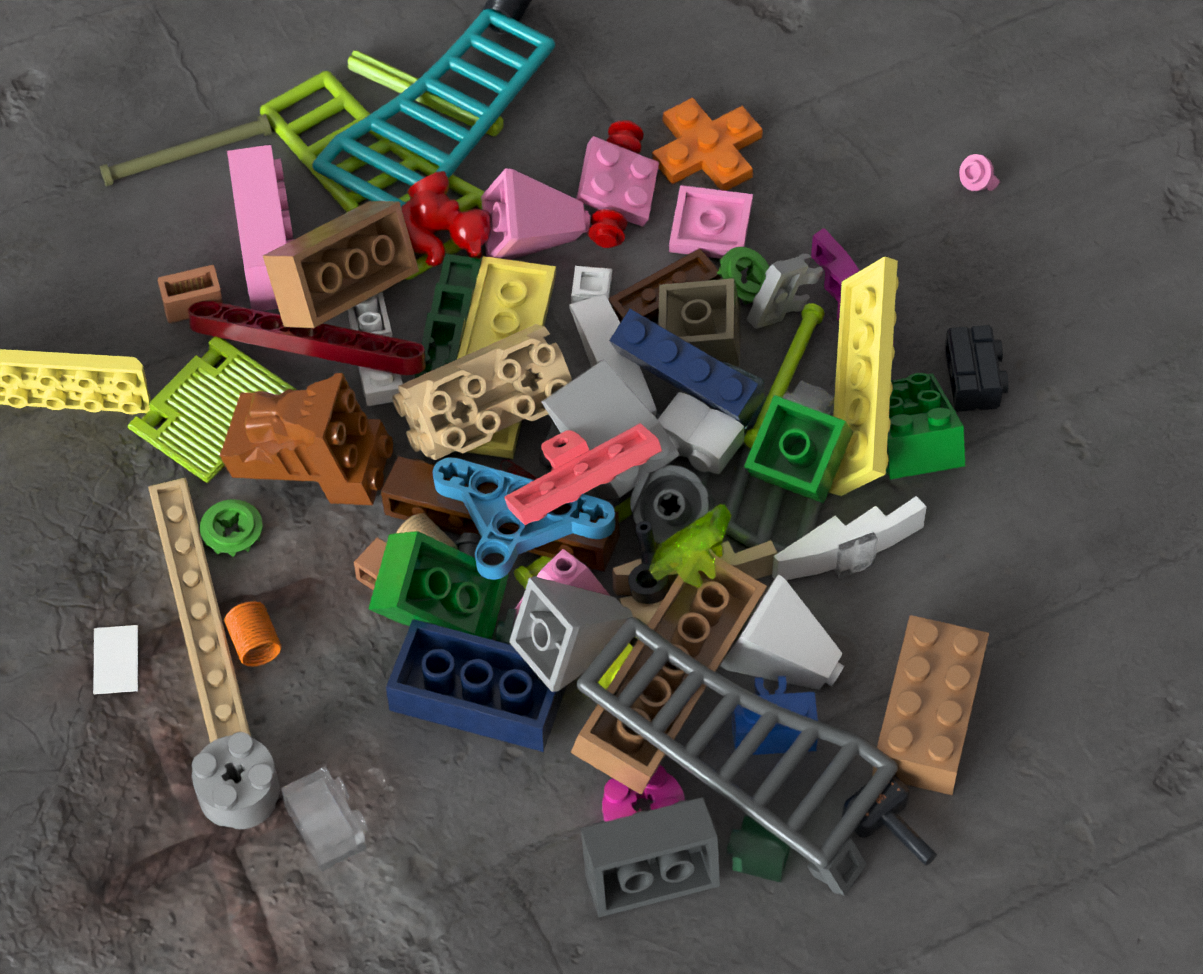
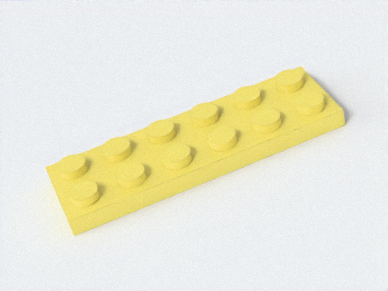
[457,256,556,459]
[829,256,899,496]

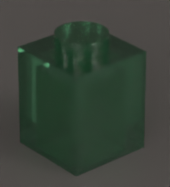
[727,815,791,883]

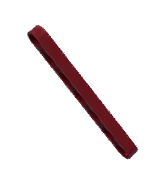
[188,301,426,375]

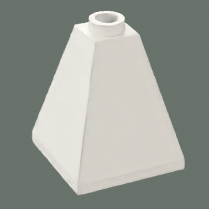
[720,575,844,690]

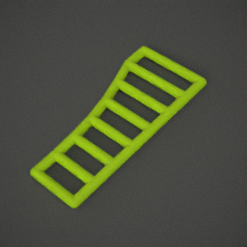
[260,71,484,280]

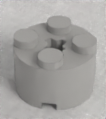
[192,732,280,829]

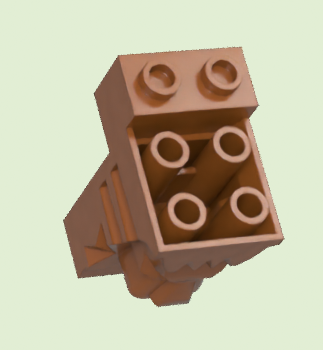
[220,373,393,505]

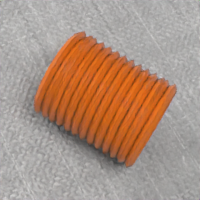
[224,601,282,667]

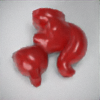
[401,171,492,267]

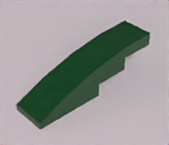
[414,254,482,379]

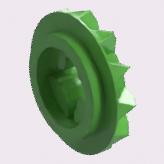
[717,247,769,305]
[200,499,263,557]

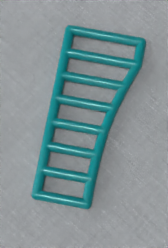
[312,9,555,207]

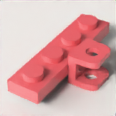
[504,423,662,525]

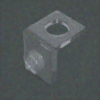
[834,532,878,578]

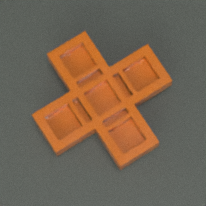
[652,97,763,191]

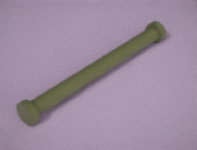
[99,114,272,187]

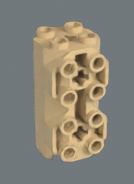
[392,324,572,460]

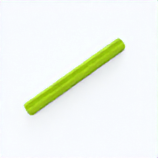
[347,50,504,137]

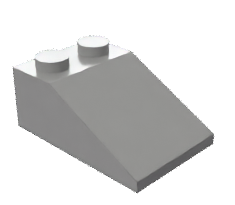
[541,360,680,500]

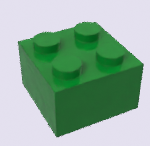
[744,395,853,503]

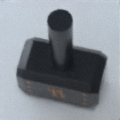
[842,775,937,866]

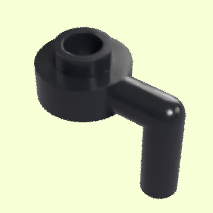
[628,521,670,604]

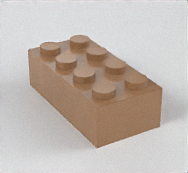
[263,201,419,328]
[872,615,989,795]

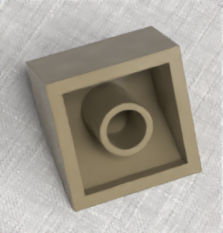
[658,278,741,367]

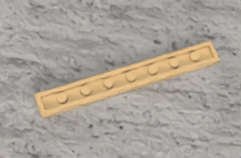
[148,477,251,743]

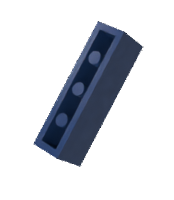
[609,309,765,428]

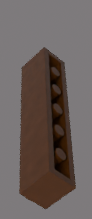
[381,456,620,572]

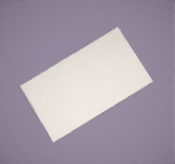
[93,625,138,695]

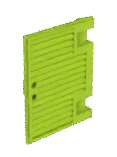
[128,336,296,484]

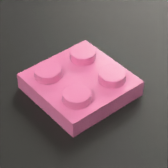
[669,185,753,259]

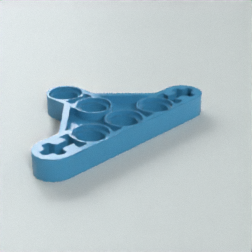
[432,457,616,580]

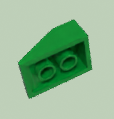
[368,531,509,640]

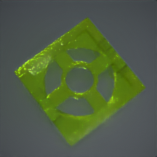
[649,504,732,588]

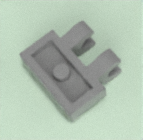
[746,254,824,329]

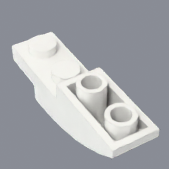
[348,292,403,406]

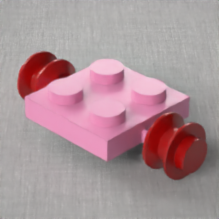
[577,120,659,248]

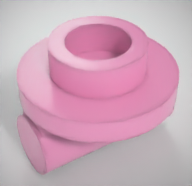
[959,154,1000,191]

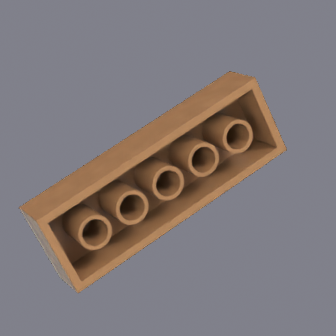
[571,545,767,795]

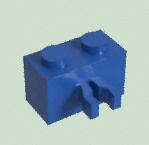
[732,676,818,755]

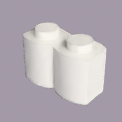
[658,392,744,474]

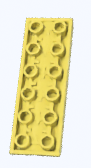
[0,349,151,415]

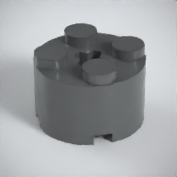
[630,465,716,549]

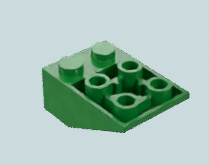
[886,373,965,480]

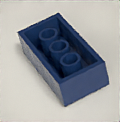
[386,619,568,752]

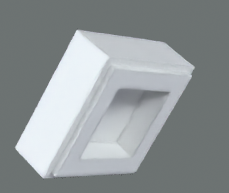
[571,266,612,303]

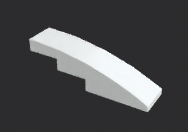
[569,294,657,416]
[772,496,926,580]

